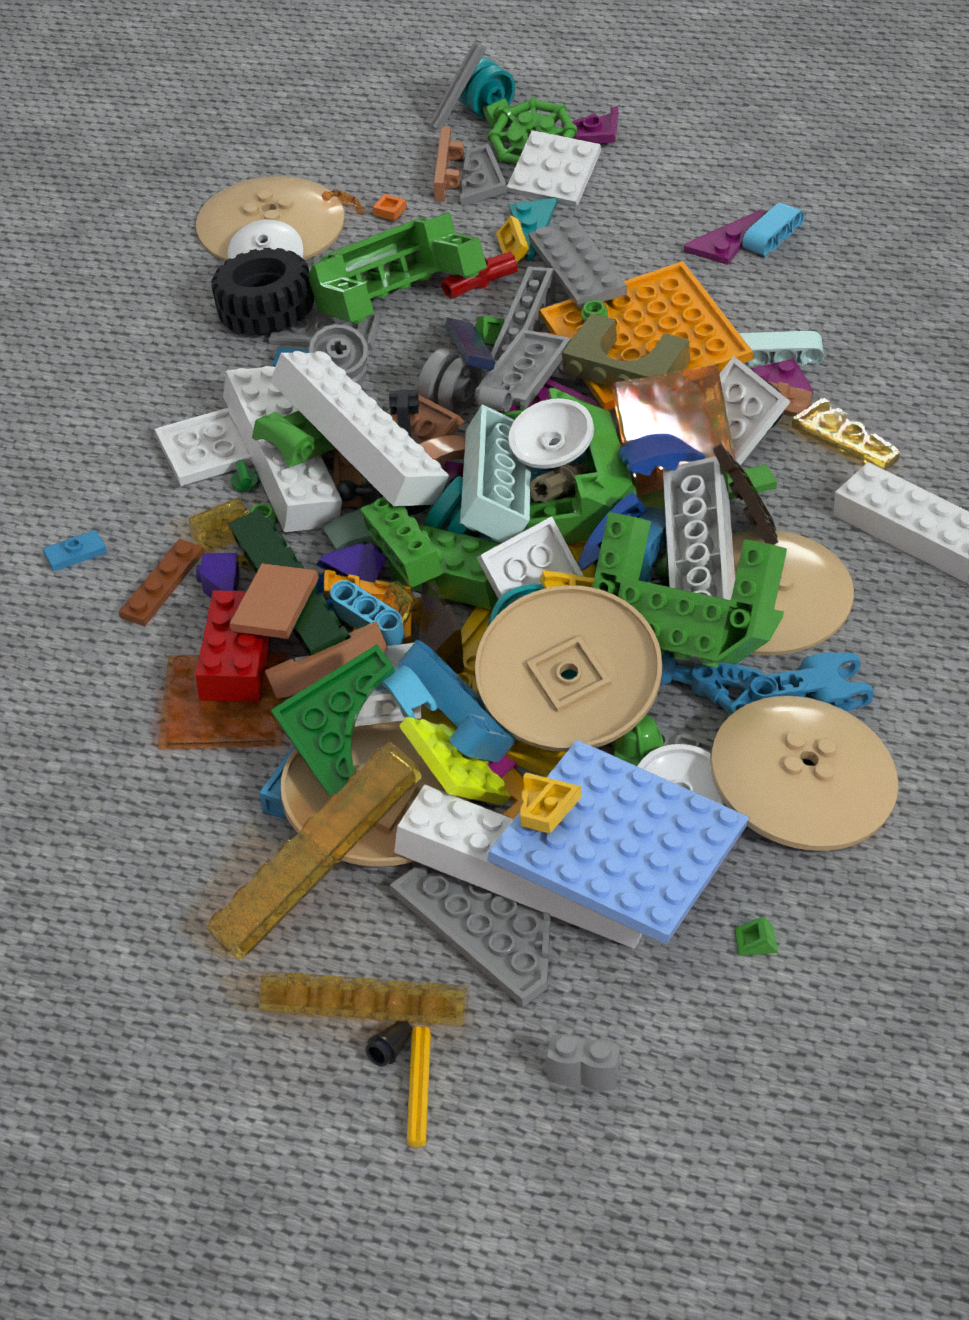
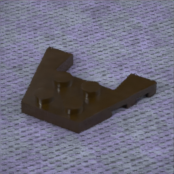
[712,443,779,545]

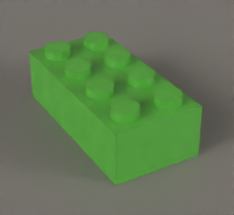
[388,525,501,610]

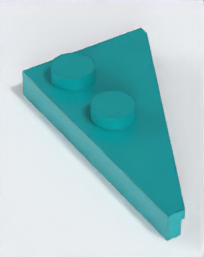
[509,197,557,262]

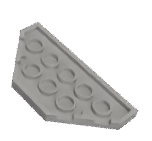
[390,867,551,1007]

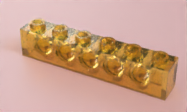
[259,971,469,1026]

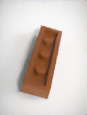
[119,539,204,626]

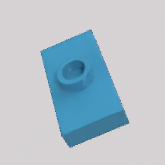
[42,530,107,572]

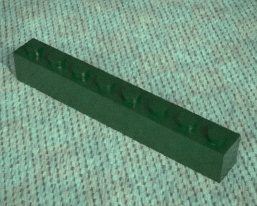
[228,509,350,656]

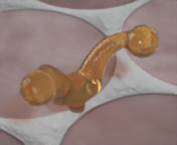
[322,190,365,214]

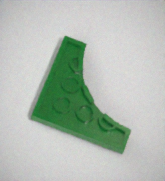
[271,644,395,812]

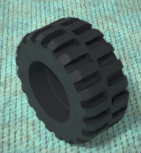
[211,248,314,336]

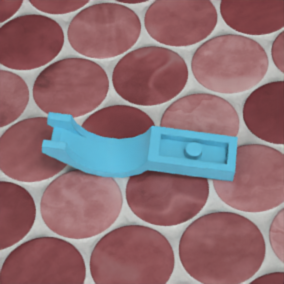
[375,666,438,719]

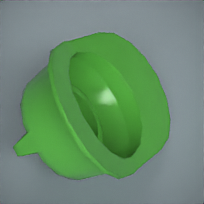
[612,714,664,766]

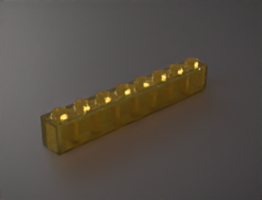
[206,741,422,961]

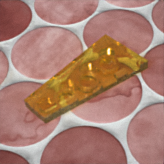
[791,397,901,470]

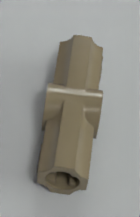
[530,461,590,503]

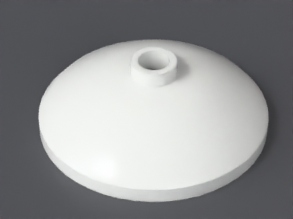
[228,219,304,259]
[509,398,594,469]
[637,744,725,806]

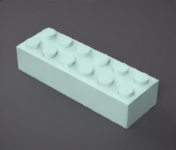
[460,404,531,543]

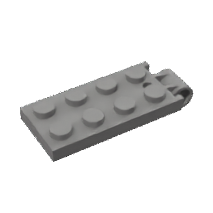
[475,329,571,412]

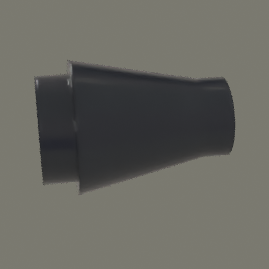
[365,1019,412,1067]

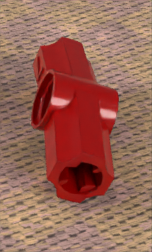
[440,251,518,299]

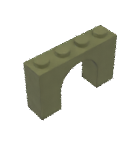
[562,313,690,401]

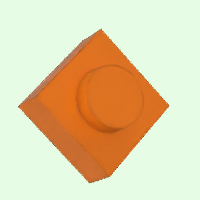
[372,194,407,221]

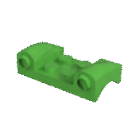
[252,411,336,468]

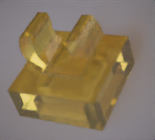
[382,581,421,623]

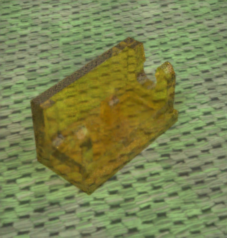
[188,497,250,553]

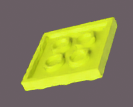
[399,717,511,805]

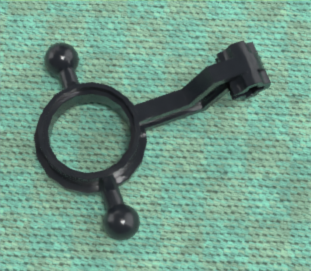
[336,390,463,516]

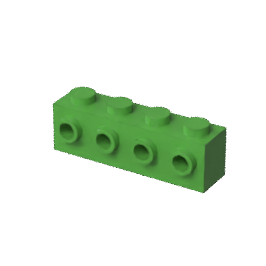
[360,497,443,588]

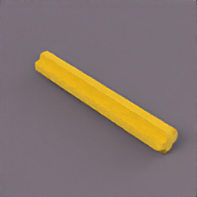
[407,1026,431,1147]

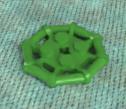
[487,97,577,165]

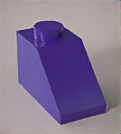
[316,543,387,583]
[196,553,240,598]

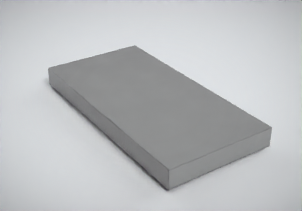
[269,309,381,351]

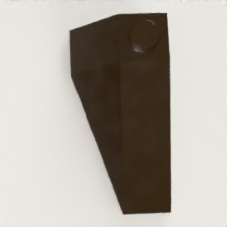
[419,579,464,674]

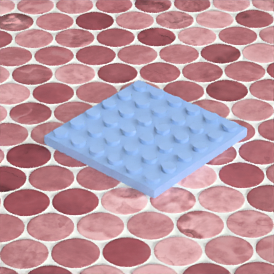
[487,740,749,945]

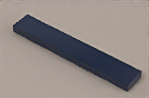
[445,317,496,371]

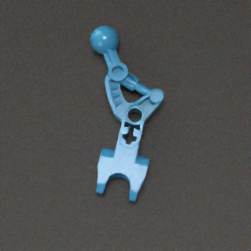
[660,650,874,715]

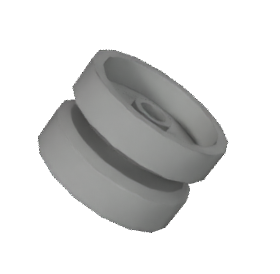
[309,324,368,385]
[417,348,482,416]

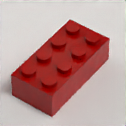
[195,590,271,702]

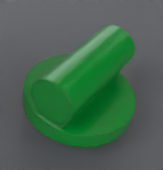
[230,461,259,491]

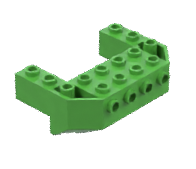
[308,212,487,324]
[501,388,637,544]
[592,512,787,668]

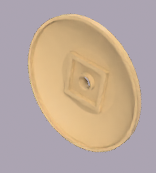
[196,176,345,261]
[732,530,854,655]
[475,585,662,752]
[710,696,898,851]
[280,721,471,867]

